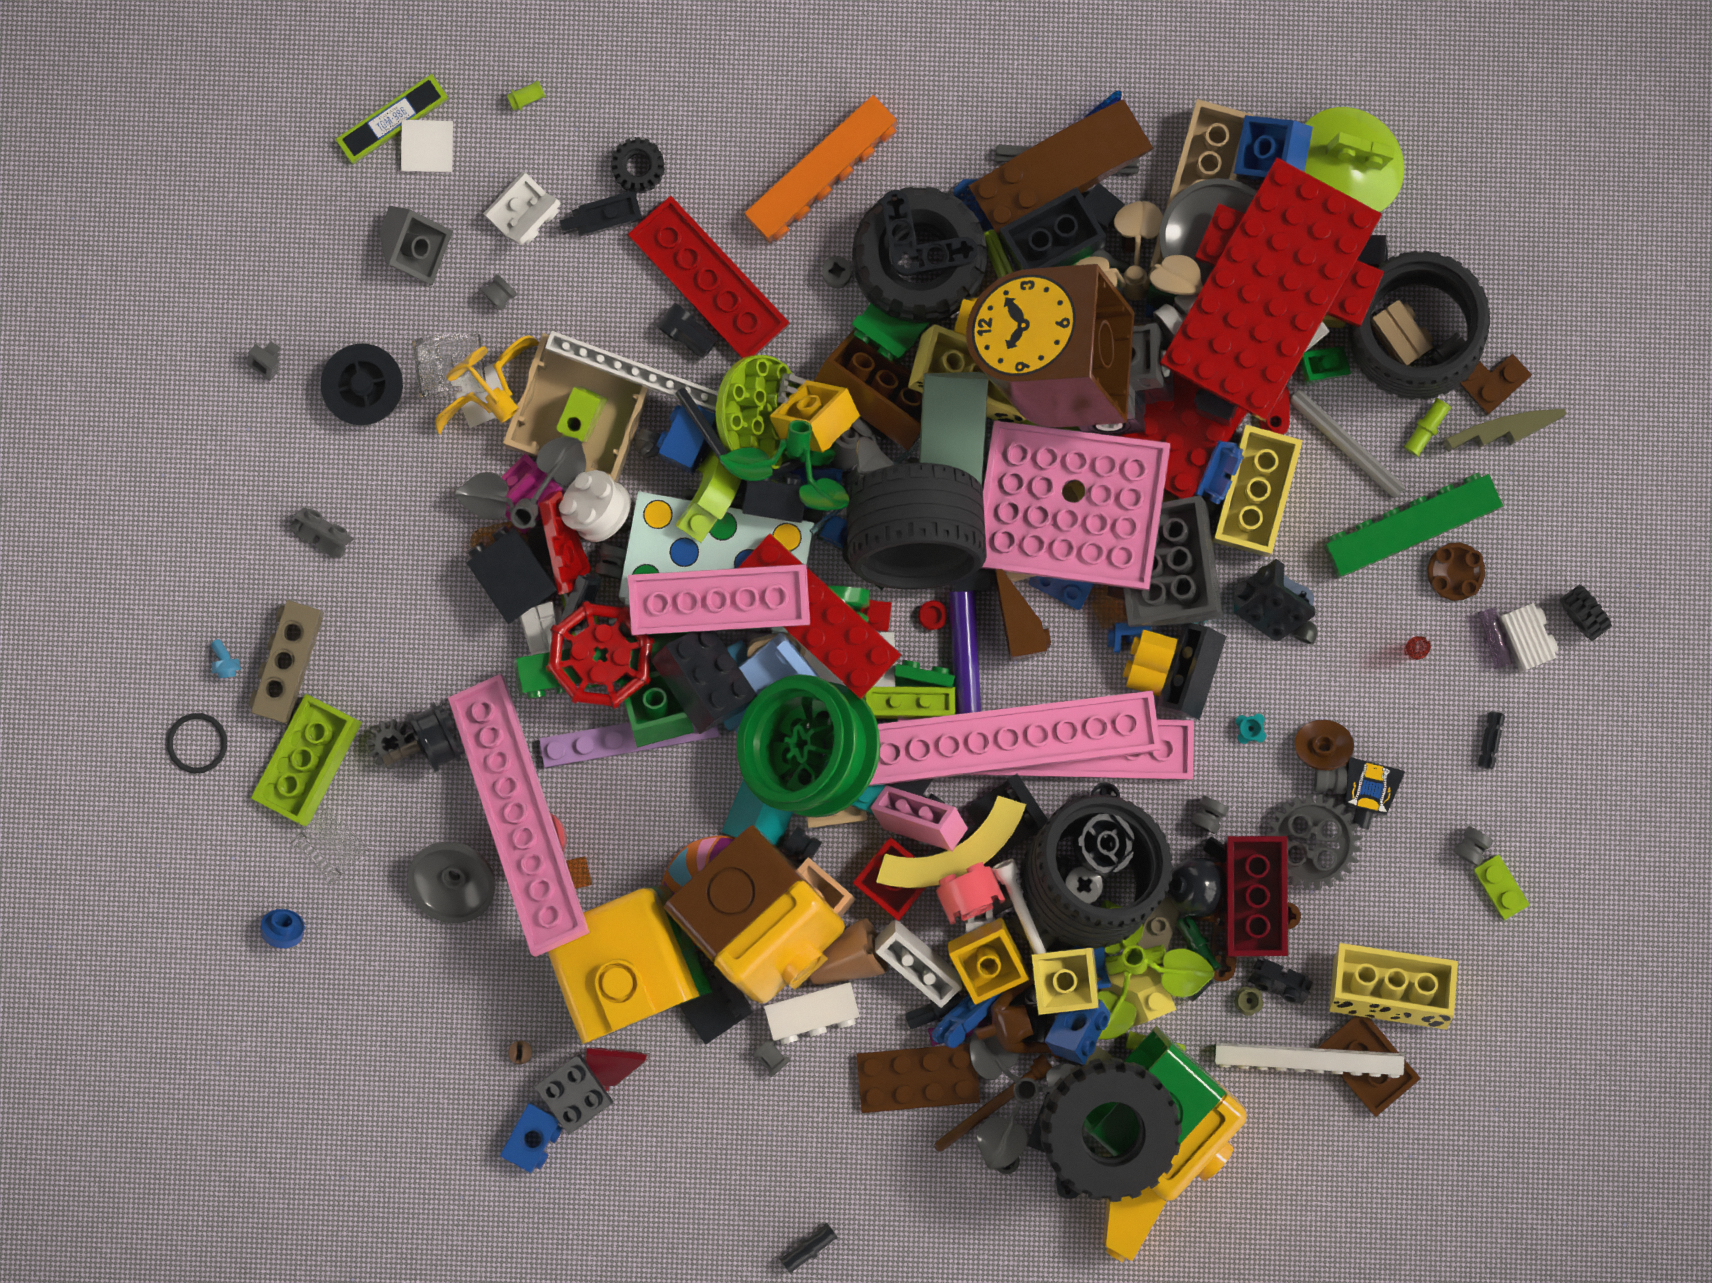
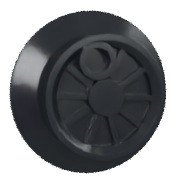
[321,343,403,426]

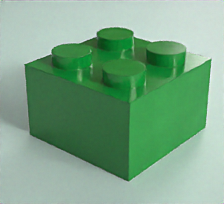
[619,671,694,748]

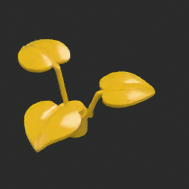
[435,335,539,435]

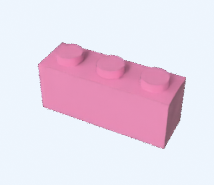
[870,785,968,851]

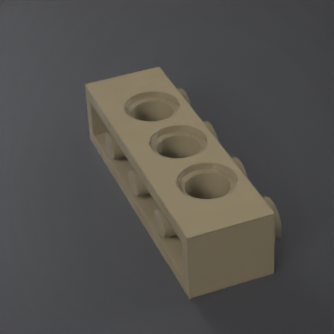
[249,600,324,725]

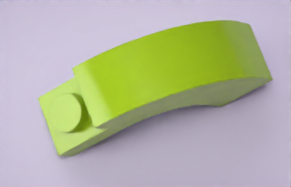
[675,449,741,543]

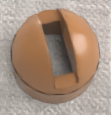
[508,1041,533,1065]

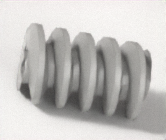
[1064,867,1103,904]

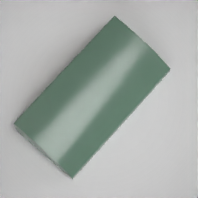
[919,372,988,484]

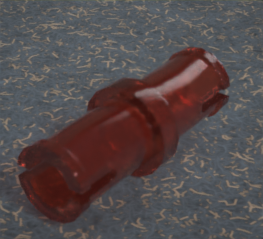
[1404,636,1431,660]

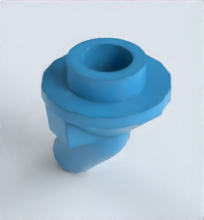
[211,639,241,679]

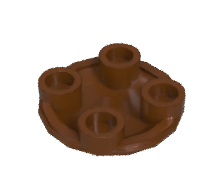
[1427,542,1485,601]

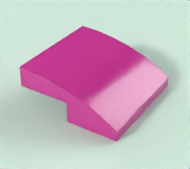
[502,454,565,534]

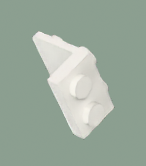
[483,172,561,245]

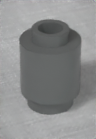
[831,428,863,471]

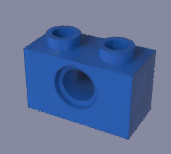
[1045,999,1111,1065]
[500,1102,563,1173]

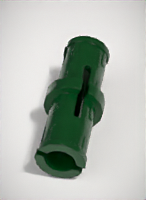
[1175,915,1221,971]

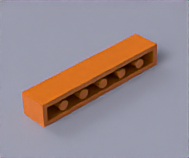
[744,95,897,243]

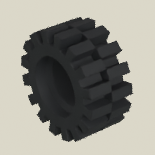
[611,137,665,193]
[1560,584,1612,641]

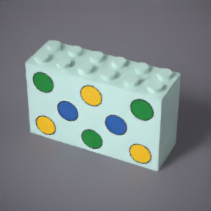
[619,491,815,634]

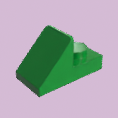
[1300,346,1351,386]

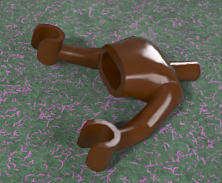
[975,966,1063,1059]

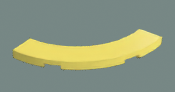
[876,796,1026,888]

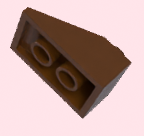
[995,569,1051,662]

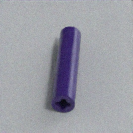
[949,591,981,715]

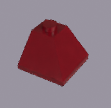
[586,1047,650,1091]

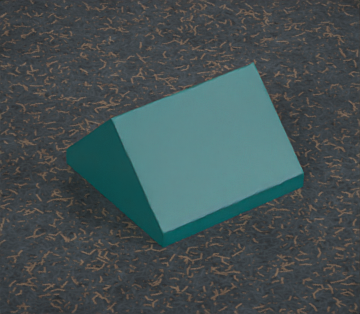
[721,779,793,848]

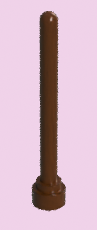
[934,1054,1053,1152]

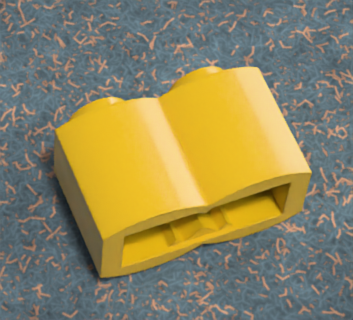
[1122,629,1177,697]

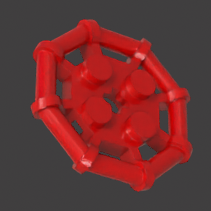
[546,601,655,709]

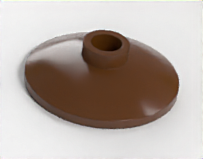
[1294,720,1354,770]

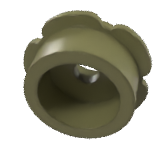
[1234,986,1264,1016]

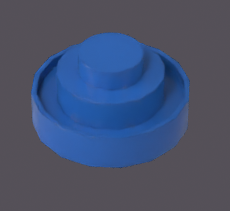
[260,909,305,948]

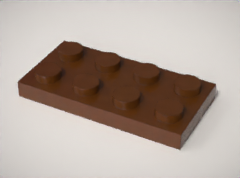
[856,1043,980,1113]

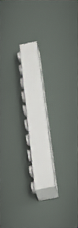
[545,331,718,413]
[1215,1042,1405,1078]

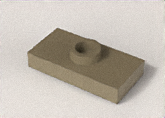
[1137,897,1180,952]

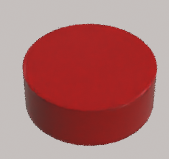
[918,600,948,631]

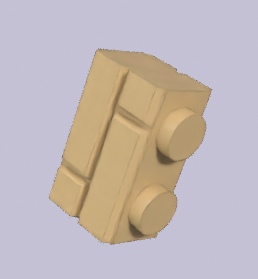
[1370,300,1433,366]

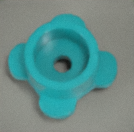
[1235,713,1267,744]

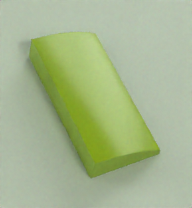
[251,693,362,827]

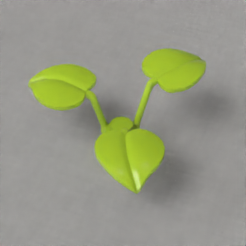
[1098,900,1214,1040]

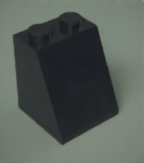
[465,524,557,624]

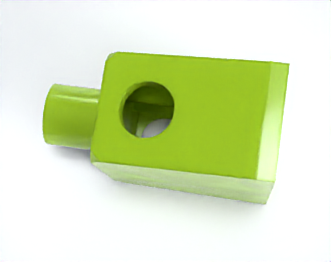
[556,386,608,442]

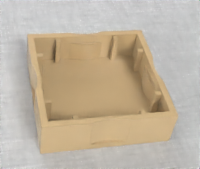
[503,333,651,483]

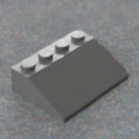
[1123,496,1223,627]

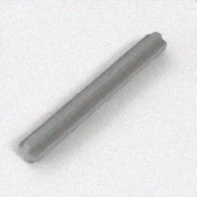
[1289,390,1405,498]

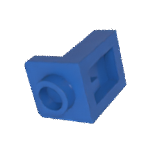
[1108,623,1151,655]

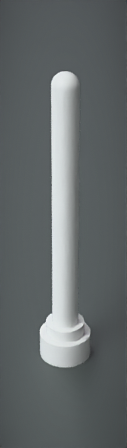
[992,859,1046,954]

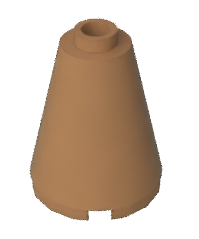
[806,918,888,985]

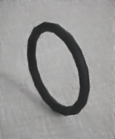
[167,713,227,773]

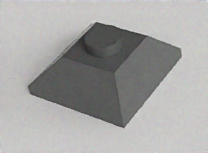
[379,206,453,285]

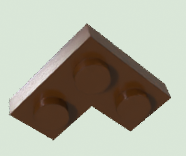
[1460,354,1532,415]

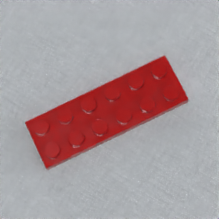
[628,195,790,358]
[1195,203,1384,328]
[738,533,902,699]

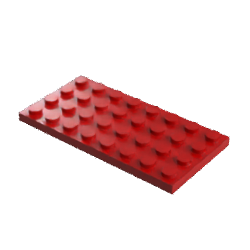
[1160,158,1382,422]

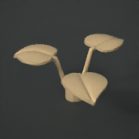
[1075,201,1203,300]

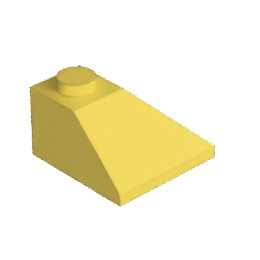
[1032,948,1099,1015]
[1097,967,1177,1028]

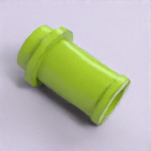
[506,80,545,111]

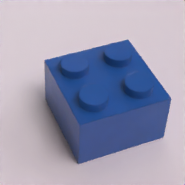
[1234,115,1313,181]
[656,404,717,475]

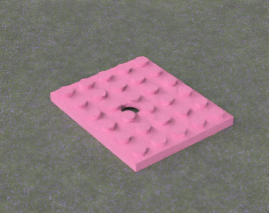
[981,421,1171,591]

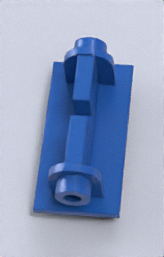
[1195,440,1244,504]

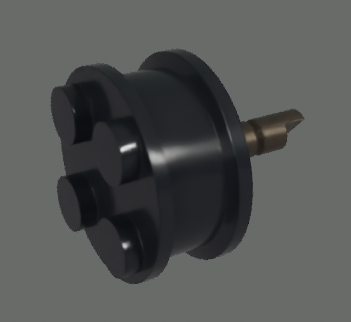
[382,701,465,773]

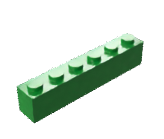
[1324,472,1503,579]
[513,632,690,700]

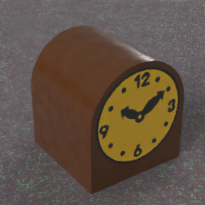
[966,264,1135,427]

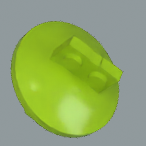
[1304,107,1405,212]
[716,355,799,469]

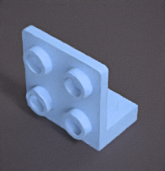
[739,632,820,695]

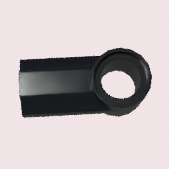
[657,303,718,359]

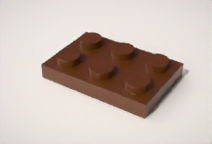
[1317,1016,1421,1117]

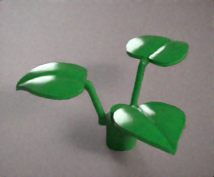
[719,420,849,510]

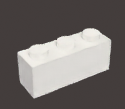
[875,919,962,1008]
[764,982,860,1045]

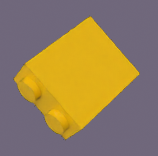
[1103,1187,1167,1263]

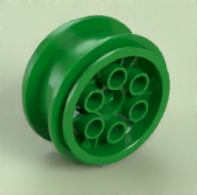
[737,674,880,818]

